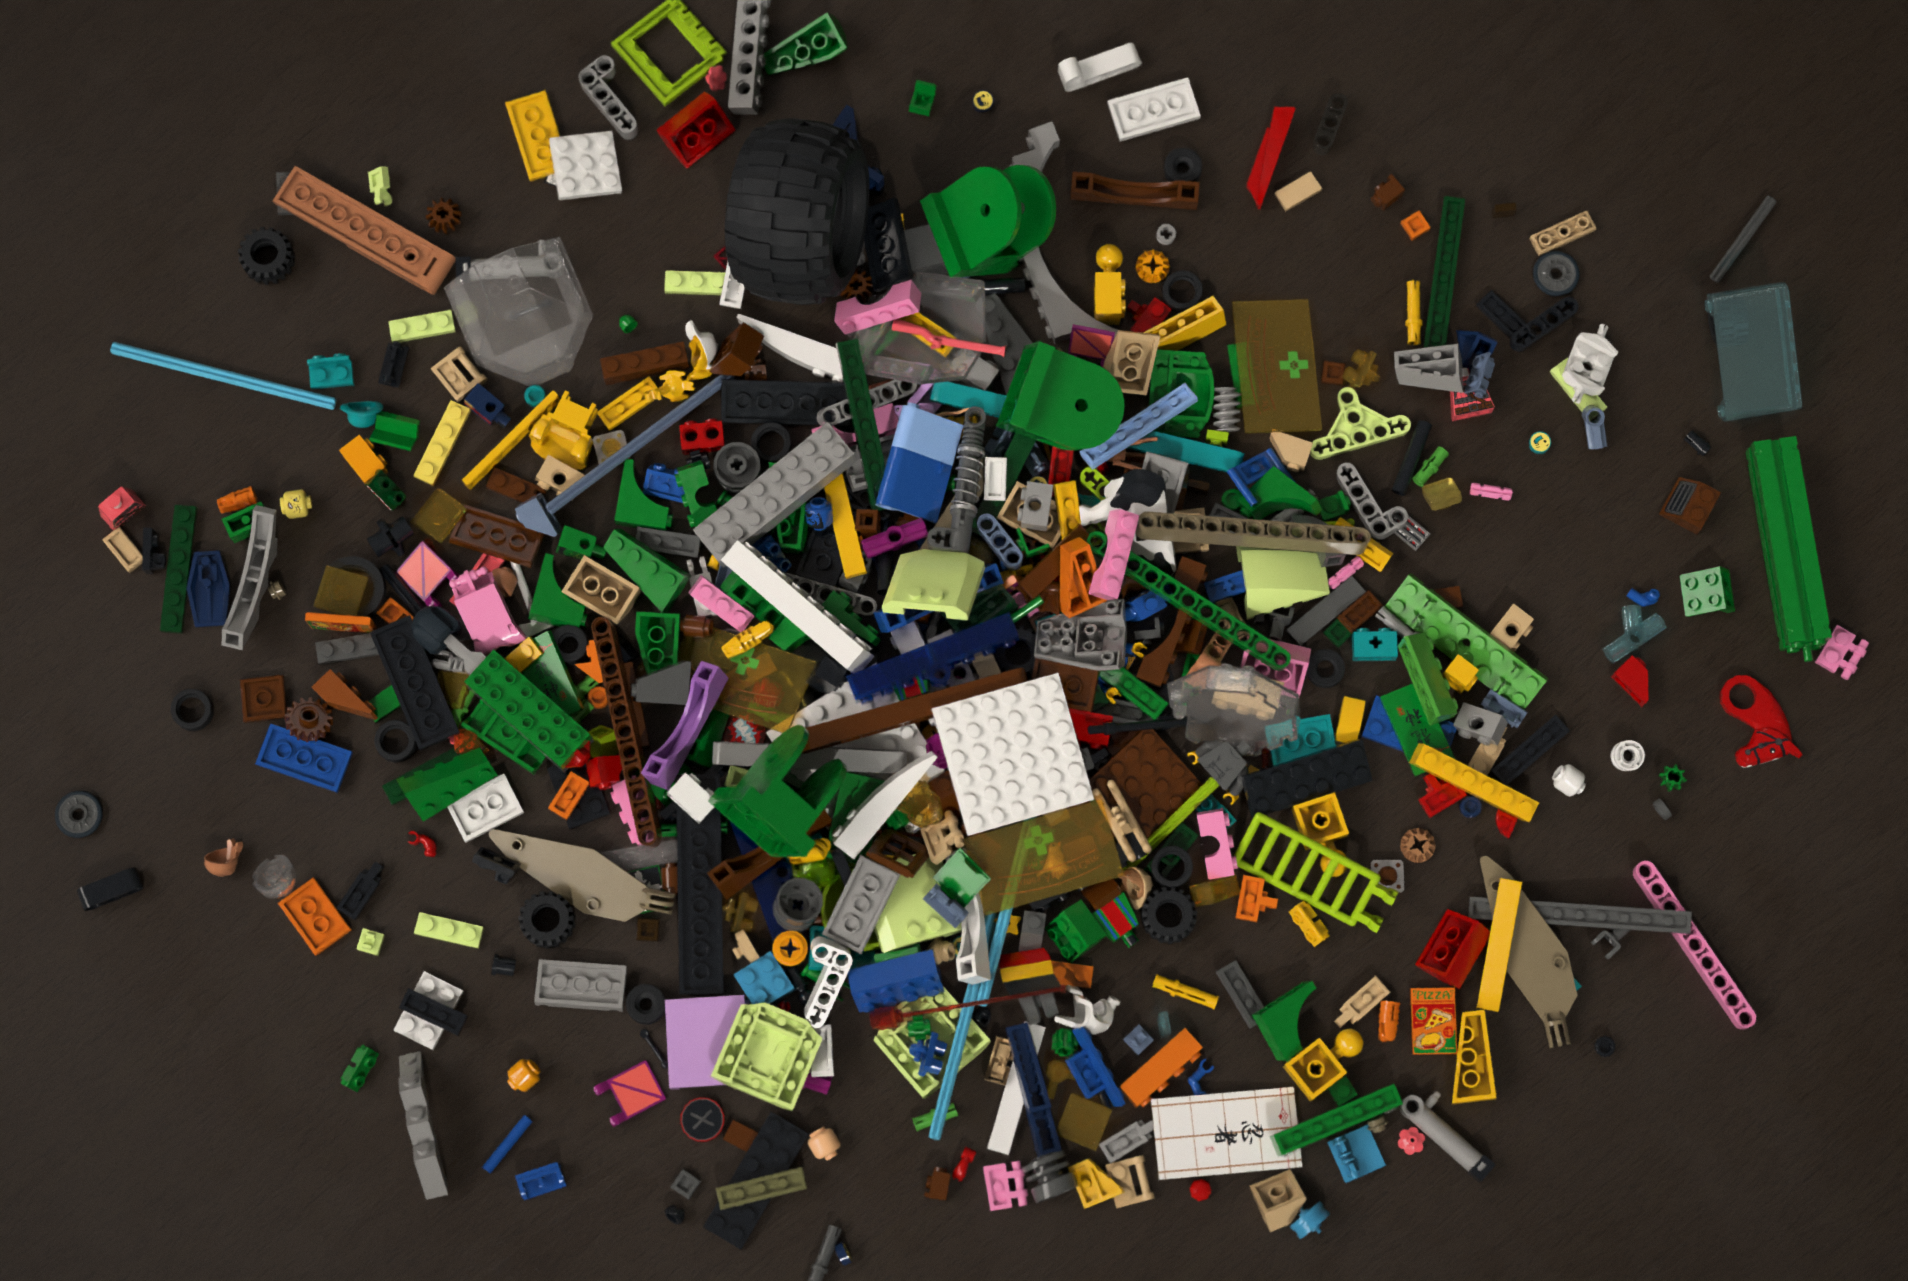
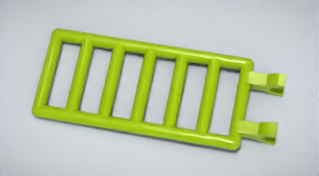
[1234,812,1399,933]

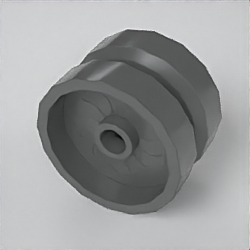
[714,442,762,494]
[1018,991,1059,1026]

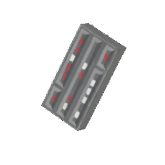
[1392,513,1430,551]

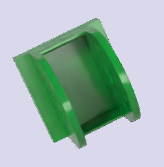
[920,165,1056,278]
[996,341,1124,451]
[708,725,847,857]

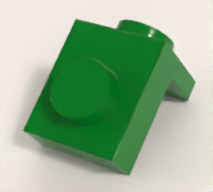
[909,80,937,116]

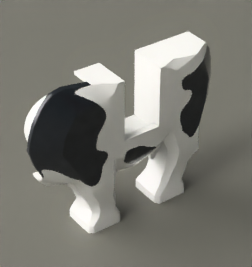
[1079,469,1177,579]

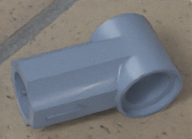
[1582,405,1607,449]

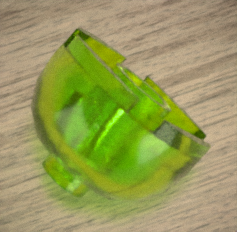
[791,858,835,892]

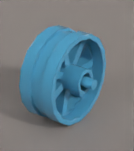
[1289,1201,1330,1239]

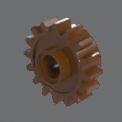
[285,697,333,742]

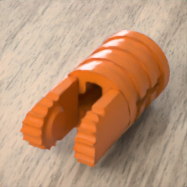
[1378,1001,1400,1042]

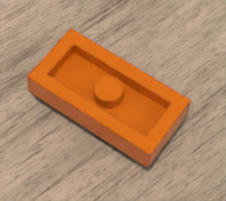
[548,771,590,820]
[1051,961,1094,989]

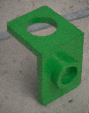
[1015,528,1050,559]

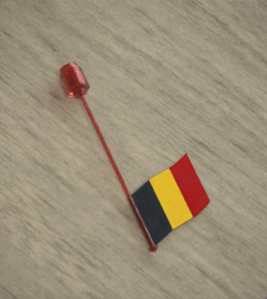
[870,948,1066,1031]

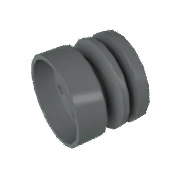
[773,878,823,932]
[1022,1151,1079,1204]

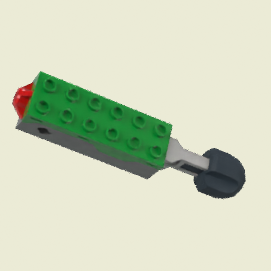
[411,606,594,773]

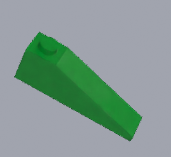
[635,612,681,674]

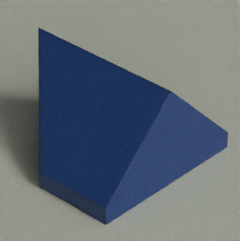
[1456,331,1498,372]

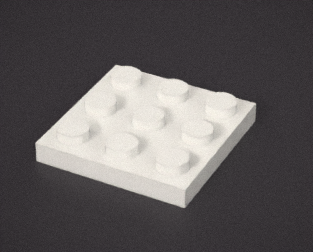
[549,131,622,200]

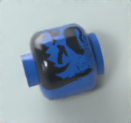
[805,497,833,531]

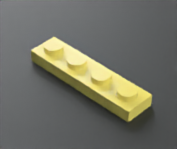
[413,400,471,486]

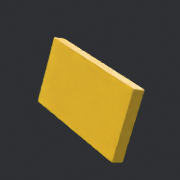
[505,90,560,181]

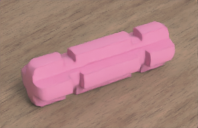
[1470,483,1512,501]
[1328,556,1364,590]

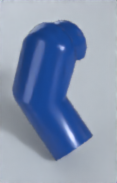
[1626,588,1660,607]

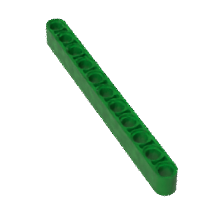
[1086,531,1291,671]

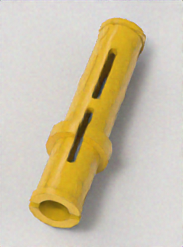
[1405,280,1422,345]
[1152,974,1219,1009]

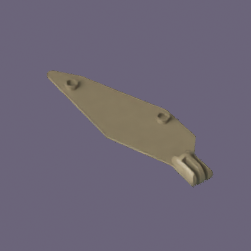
[489,829,675,922]
[1480,856,1577,1049]

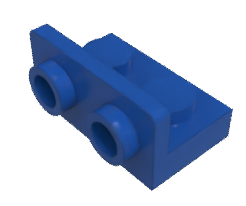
[642,463,685,503]

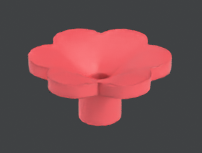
[706,65,727,91]
[1398,1127,1425,1155]

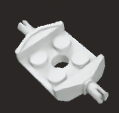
[1562,324,1618,403]

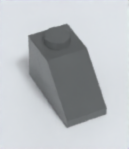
[1018,911,1046,952]

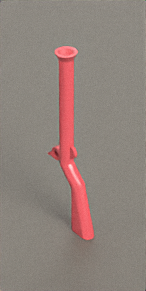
[892,319,1006,357]

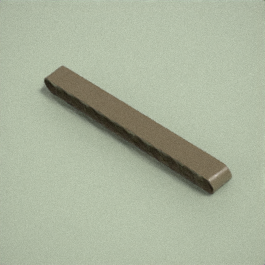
[1135,512,1371,555]

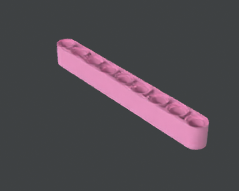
[1633,861,1756,1030]

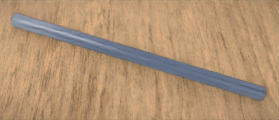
[545,374,735,514]

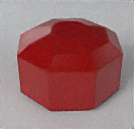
[1189,1179,1212,1201]

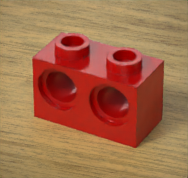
[679,419,725,455]

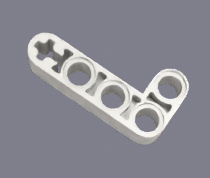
[1058,43,1142,92]
[804,936,852,1028]

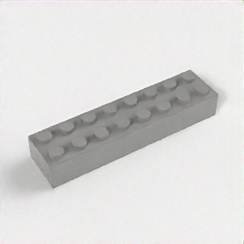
[693,422,858,568]

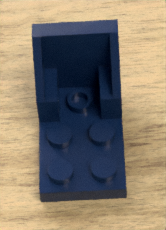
[833,105,884,196]

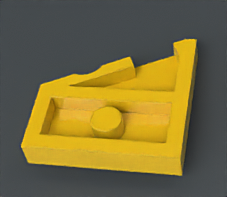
[1068,1159,1125,1209]

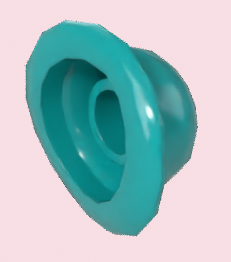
[340,401,384,428]

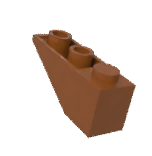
[312,669,378,720]

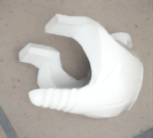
[1055,985,1121,1034]

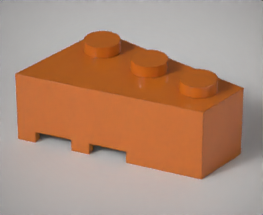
[1059,537,1107,618]

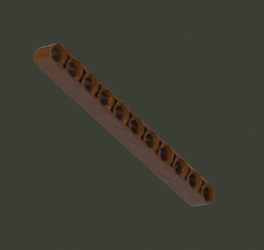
[591,617,662,848]
[801,668,1028,754]

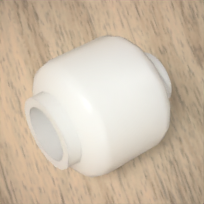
[1552,764,1586,797]

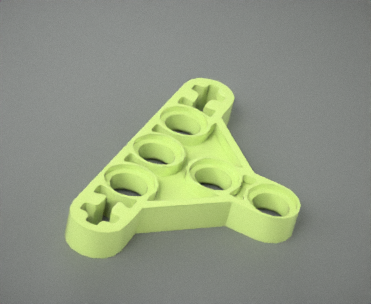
[1310,387,1411,460]

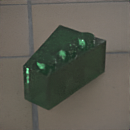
[939,584,1018,647]

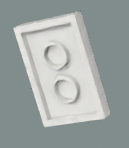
[448,774,524,843]
[394,971,464,1050]

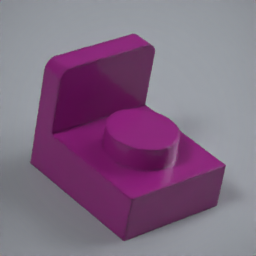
[926,733,948,769]

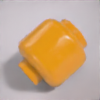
[507,1059,541,1092]

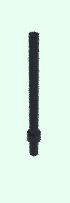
[1088,716,1208,735]

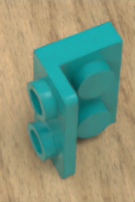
[307,353,354,390]

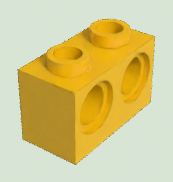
[1442,654,1479,694]

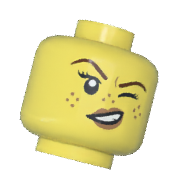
[280,489,313,519]

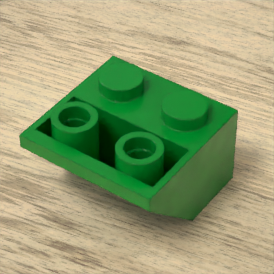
[1044,900,1107,963]

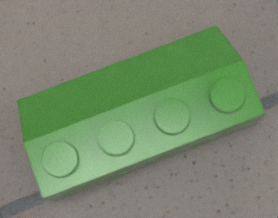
[1398,633,1458,726]

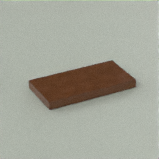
[449,504,545,568]

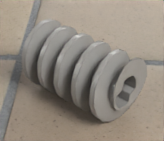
[1213,387,1241,432]

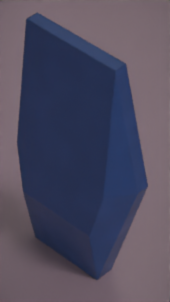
[186,551,230,627]

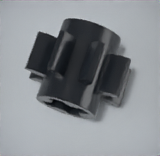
[686,450,711,475]

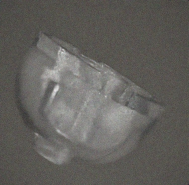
[252,855,297,899]

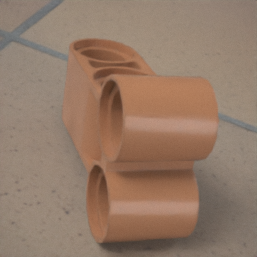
[1184,633,1232,691]

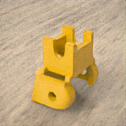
[529,390,598,471]

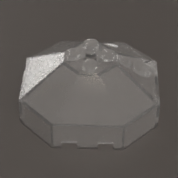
[1167,664,1301,757]

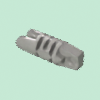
[431,650,469,676]

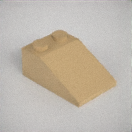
[1103,330,1160,395]

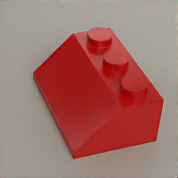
[656,92,735,169]
[1068,708,1113,751]
[1415,909,1491,989]

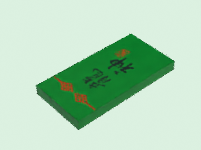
[513,631,584,716]
[1380,683,1455,777]

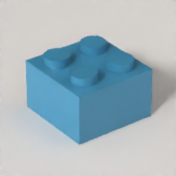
[734,951,794,1005]

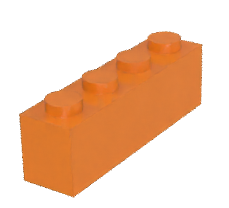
[1119,1028,1203,1108]

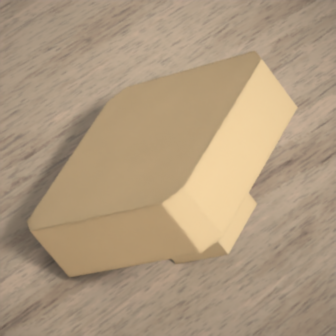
[732,929,760,963]

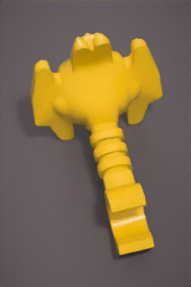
[644,370,695,402]

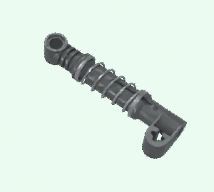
[927,406,986,554]

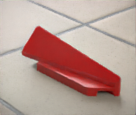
[1246,107,1296,209]

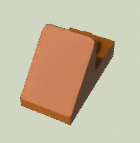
[575,639,603,683]

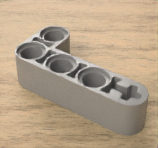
[579,55,638,140]
[1336,463,1408,540]

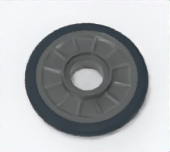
[1533,251,1580,296]
[55,791,103,838]

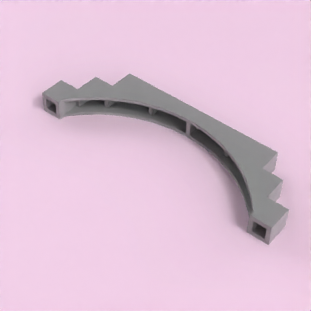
[1010,122,1118,344]

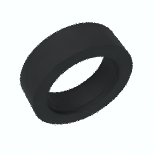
[319,556,387,618]

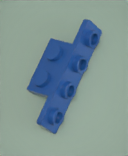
[1065,1027,1126,1107]

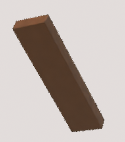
[1018,524,1094,599]

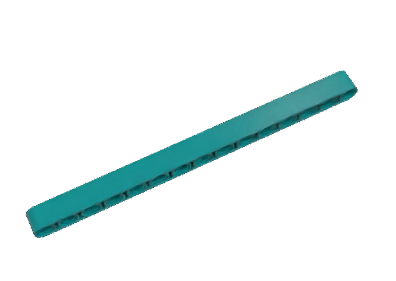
[930,379,1244,472]

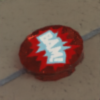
[723,712,767,744]

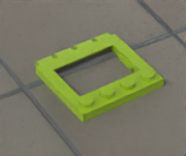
[611,0,727,106]

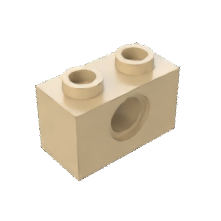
[535,455,585,501]
[1490,603,1534,652]

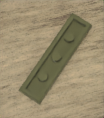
[716,1167,808,1210]

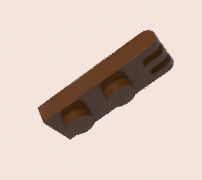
[486,467,547,503]

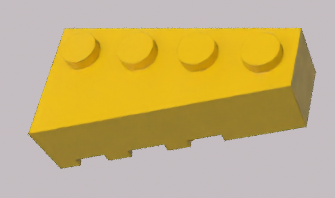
[1452,1010,1496,1105]

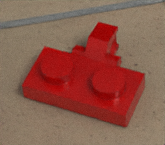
[1127,297,1172,333]
[1418,773,1467,818]

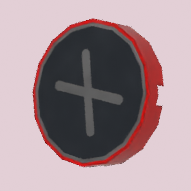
[681,1098,725,1142]

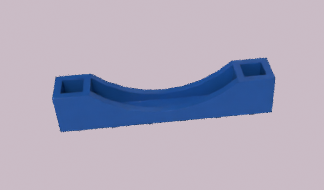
[873,563,1004,633]

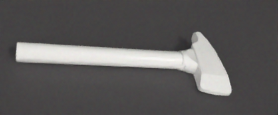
[510,562,554,638]

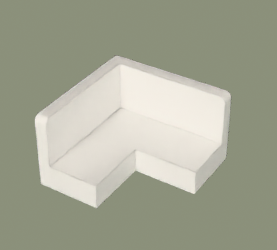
[811,1025,834,1077]

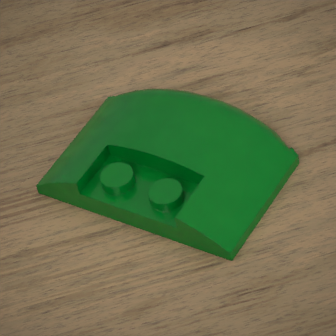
[1149,349,1214,438]

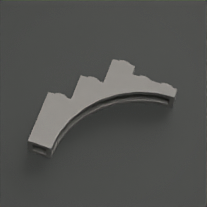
[221,505,278,650]
[398,1052,448,1200]

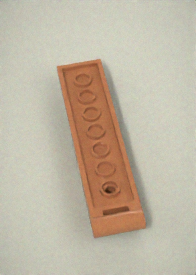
[273,166,456,295]

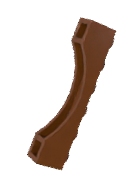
[1070,172,1200,210]
[1136,556,1208,688]
[707,809,832,900]

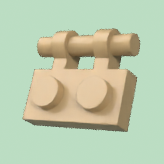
[920,810,964,865]

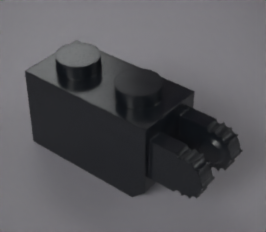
[806,656,847,694]

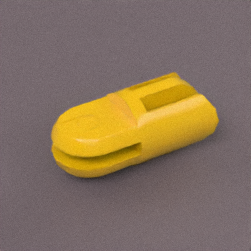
[787,838,831,865]

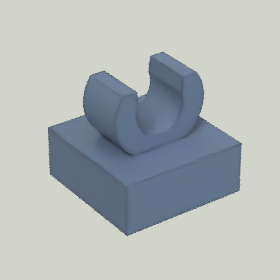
[1123,1025,1154,1056]

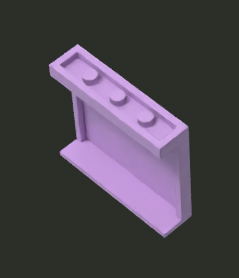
[665,995,750,1090]

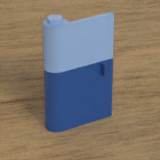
[875,403,964,523]

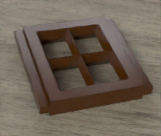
[866,828,929,878]

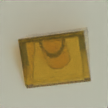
[410,489,467,543]

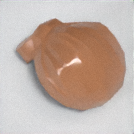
[204,839,243,877]

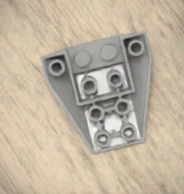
[1034,599,1127,671]

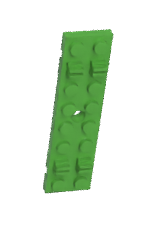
[1385,573,1549,710]

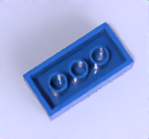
[847,949,945,1013]

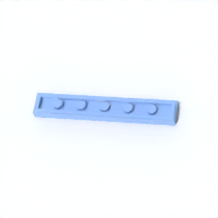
[1080,383,1198,470]

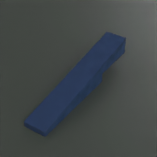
[1006,1022,1062,1158]

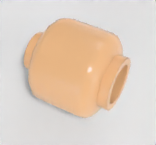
[808,1126,841,1161]

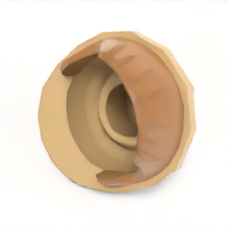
[1117,867,1153,910]

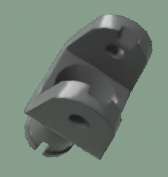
[1267,606,1295,641]
[1591,929,1631,960]

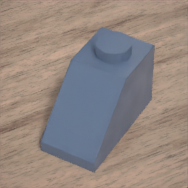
[515,493,563,537]

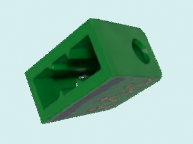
[555,525,606,560]

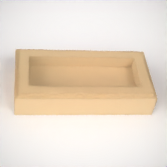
[1275,171,1322,211]
[102,527,143,573]

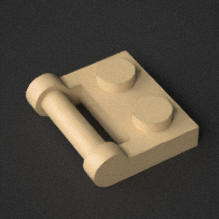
[431,346,488,403]
[1105,1155,1155,1209]

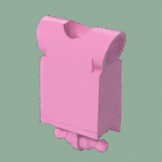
[449,566,527,657]

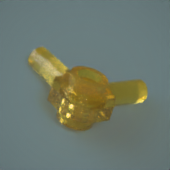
[1046,1060,1076,1099]

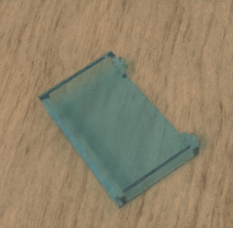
[1705,282,1802,422]

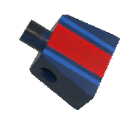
[464,383,512,428]

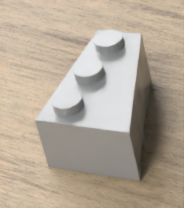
[1394,344,1463,393]

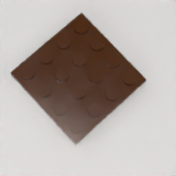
[1089,729,1203,839]

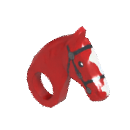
[1720,675,1802,768]

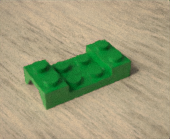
[461,699,546,775]

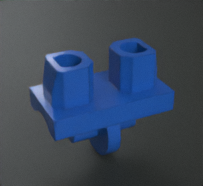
[755,535,792,573]
[909,1031,947,1077]

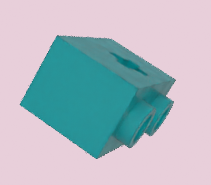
[1352,628,1398,661]

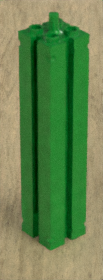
[1745,436,1832,662]

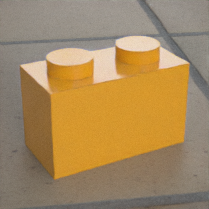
[339,435,388,484]

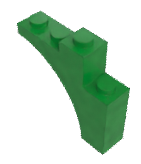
[769,590,881,654]

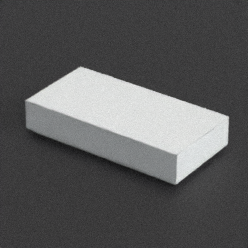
[984,457,1007,501]

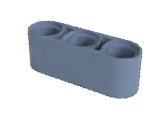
[977,514,1023,571]

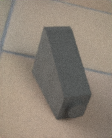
[630,660,691,705]

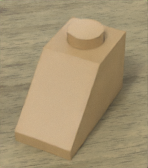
[1269,429,1313,472]

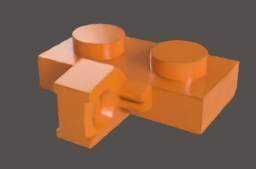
[1235,875,1278,923]

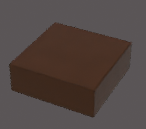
[1321,361,1345,386]

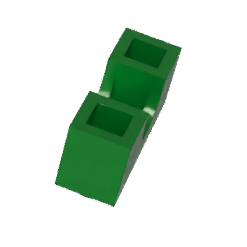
[675,460,717,528]
[720,571,786,630]

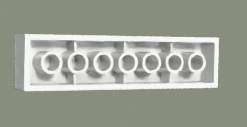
[721,540,874,676]

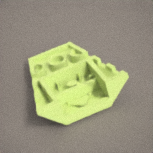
[1236,546,1330,620]

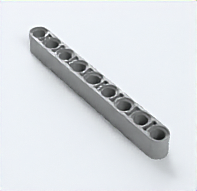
[712,741,907,774]

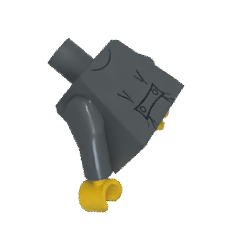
[1187,739,1252,805]

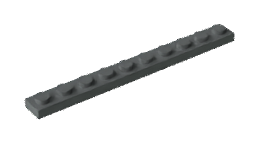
[1469,897,1692,934]

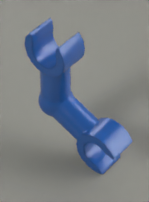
[1188,1059,1214,1096]

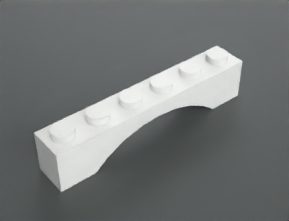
[946,848,991,985]

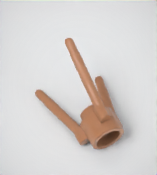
[1108,437,1158,470]

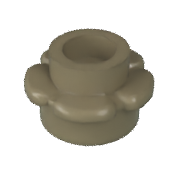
[268,580,287,600]
[1367,1115,1388,1133]

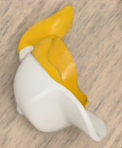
[685,320,718,381]

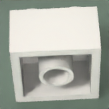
[667,773,714,824]

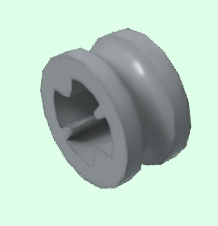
[1156,224,1176,245]

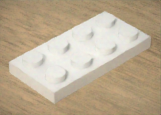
[1107,78,1200,142]

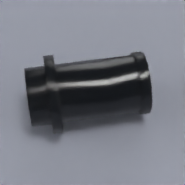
[1684,430,1712,456]

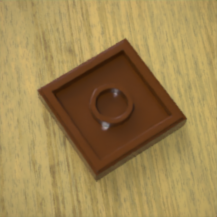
[240,675,287,723]

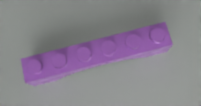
[641,661,729,790]

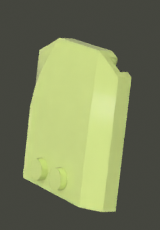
[882,549,985,620]
[874,854,962,953]
[874,987,991,1099]
[710,1003,823,1111]

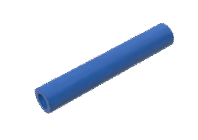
[482,1115,533,1174]

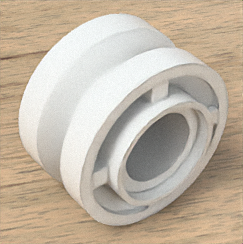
[1611,740,1645,771]

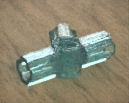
[1602,605,1667,664]

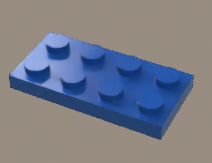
[1361,695,1456,752]
[255,724,353,793]

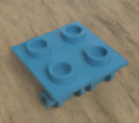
[1327,1125,1386,1183]

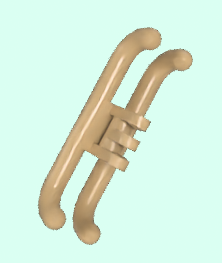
[1092,780,1152,862]

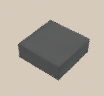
[671,1169,702,1200]

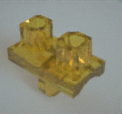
[1342,349,1380,390]
[722,892,759,933]

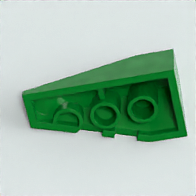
[763,12,848,75]

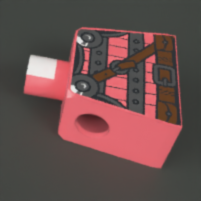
[1450,368,1494,421]
[98,486,146,531]

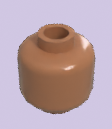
[492,567,518,599]

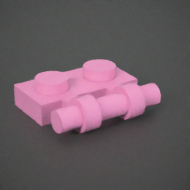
[1815,625,1869,680]
[983,1161,1028,1211]

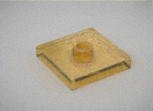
[313,565,369,616]
[1056,1093,1113,1151]

